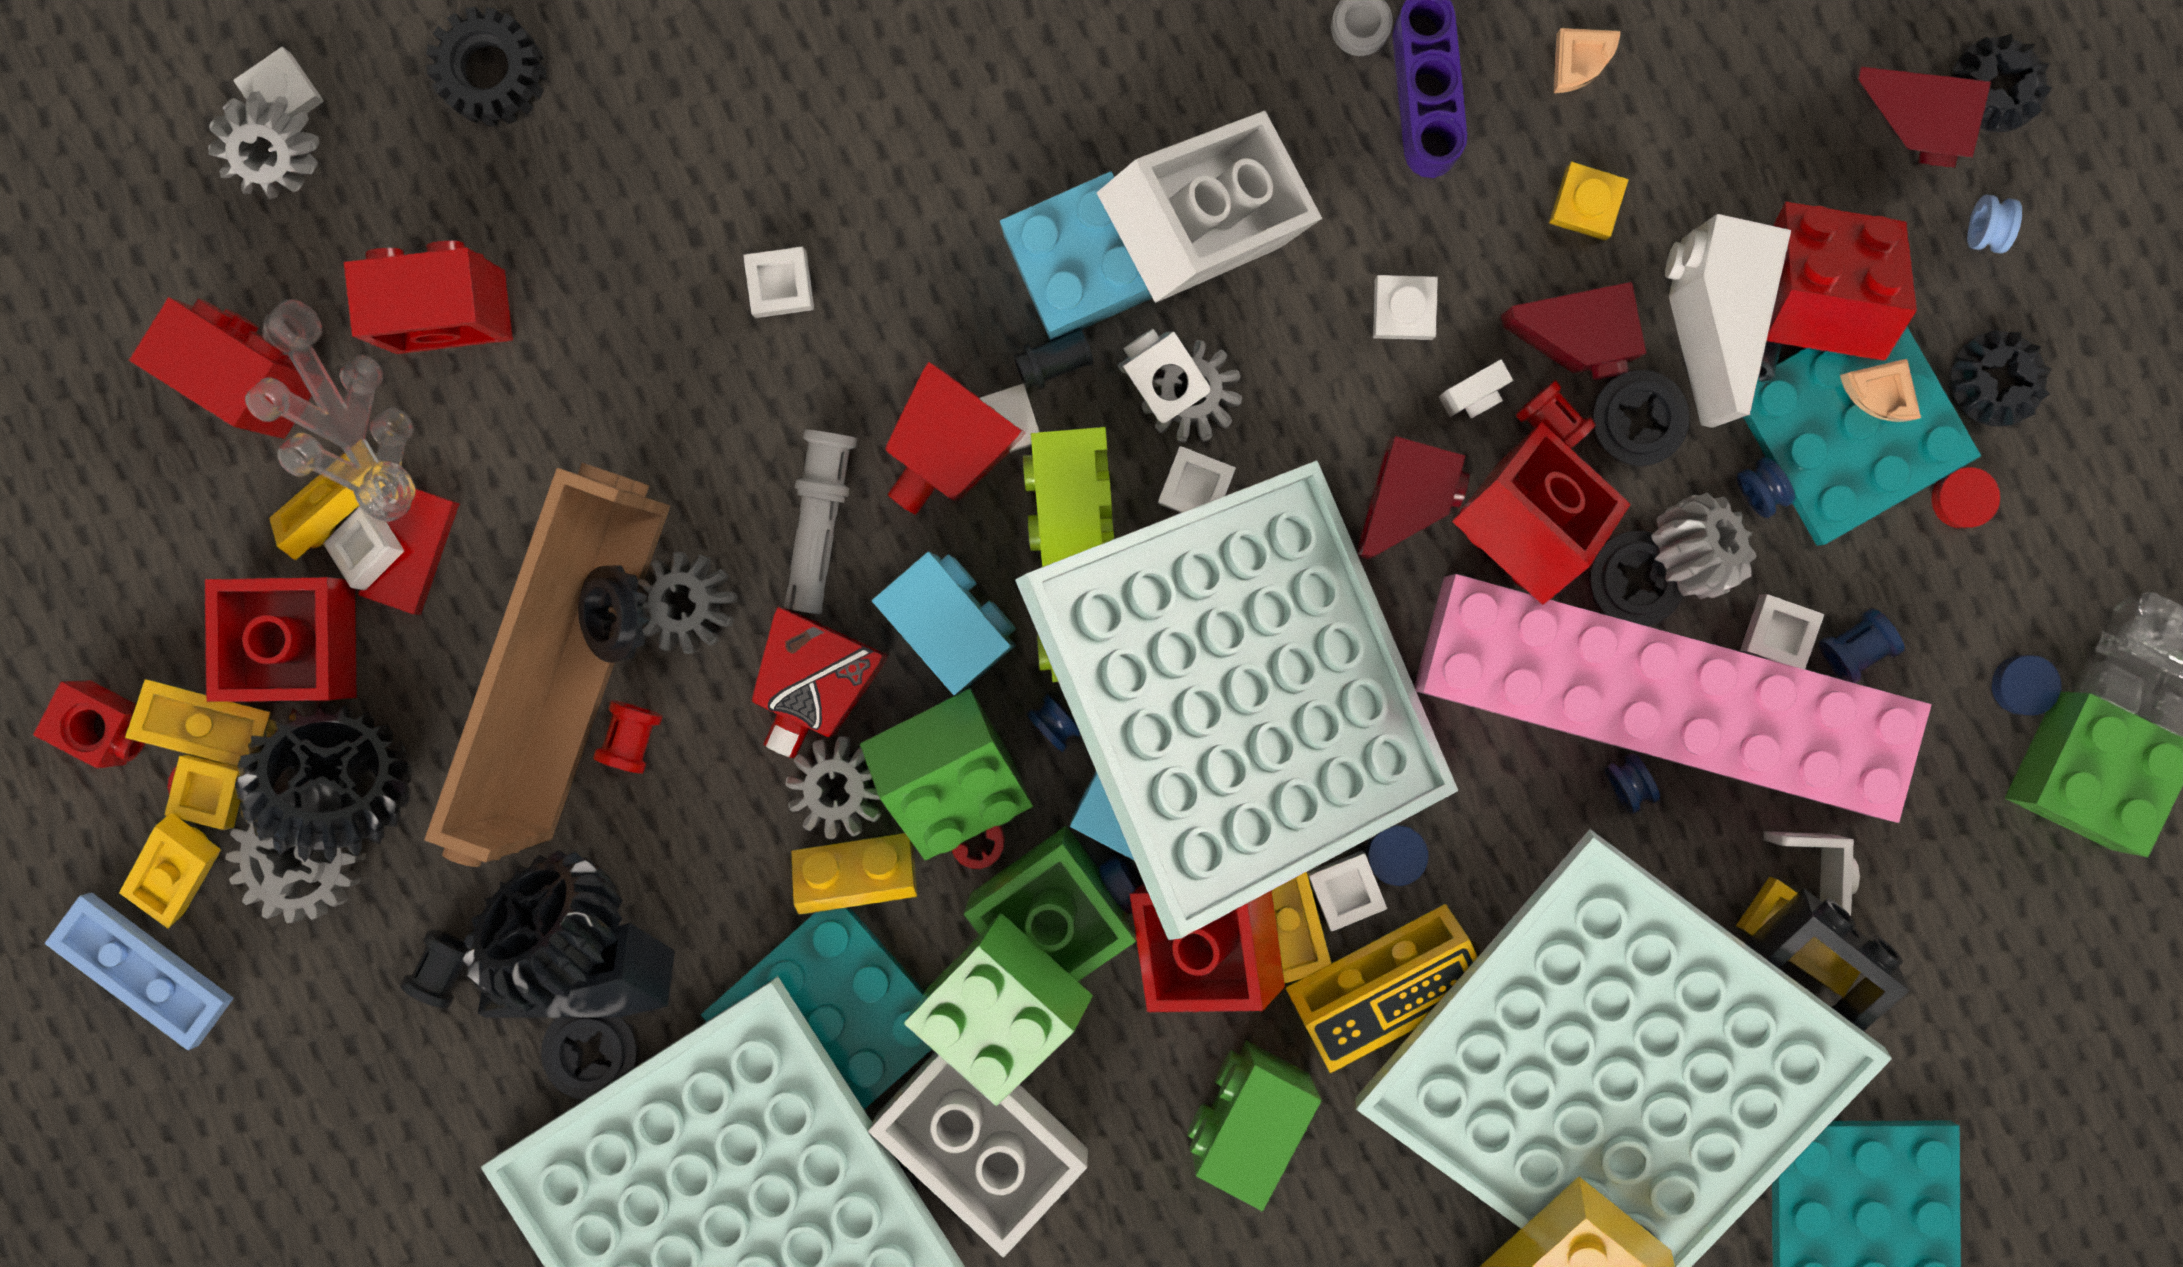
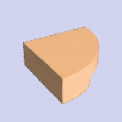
[1553,28,1620,93]
[1840,359,1921,422]

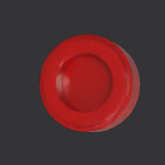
[1931,467,2000,528]

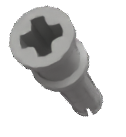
[783,429,858,614]

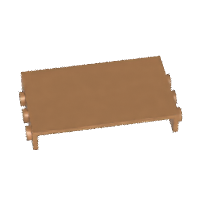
[424,462,670,867]

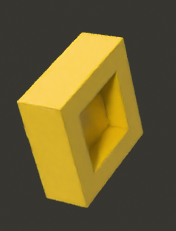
[1549,162,1629,241]
[165,755,241,830]

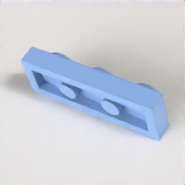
[44,893,234,1050]

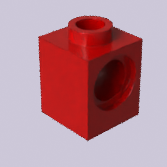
[33,680,146,769]

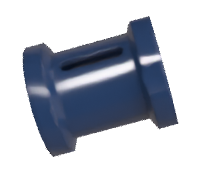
[1819,608,1905,683]

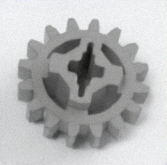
[226,823,366,923]

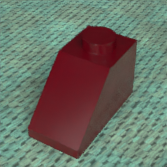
[1858,67,1991,168]
[1501,282,1646,380]
[1356,436,1470,559]

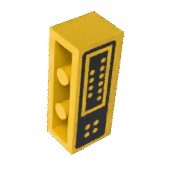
[1286,904,1478,1073]

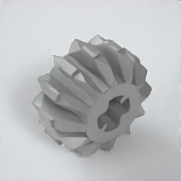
[208,91,319,199]
[1142,340,1242,443]
[1651,493,1756,600]
[785,736,881,839]

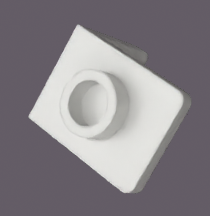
[1117,329,1210,423]
[1764,831,1860,916]

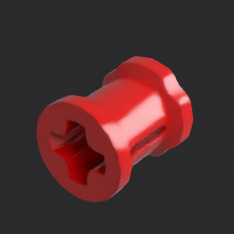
[1515,380,1596,449]
[593,700,663,774]

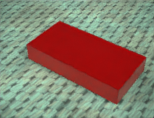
[358,483,460,615]

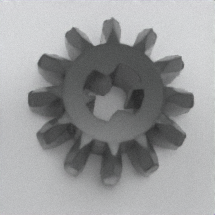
[637,552,737,654]

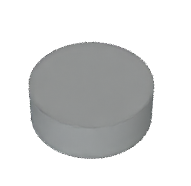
[1331,0,1393,56]

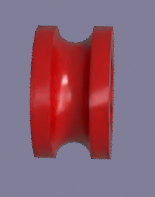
[952,825,1005,869]

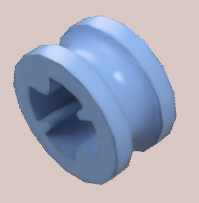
[1967,194,2022,254]

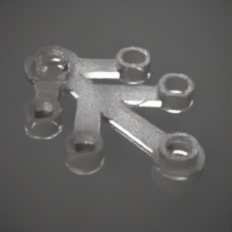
[245,299,415,522]

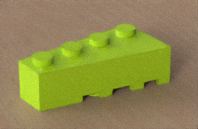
[1023,427,1114,682]

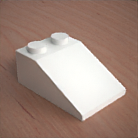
[1665,214,1791,428]

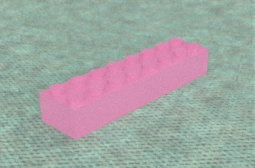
[1414,574,1932,823]

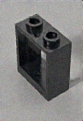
[1745,888,1909,1031]

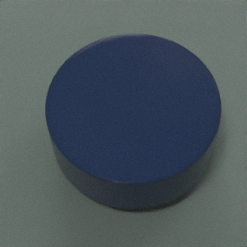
[1992,655,2061,715]
[1366,824,1428,886]
[1099,853,1143,915]

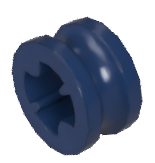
[1736,457,1796,518]
[1026,693,1081,752]
[1605,753,1660,814]

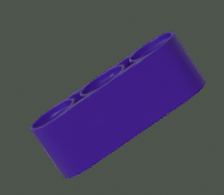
[1392,0,1467,178]

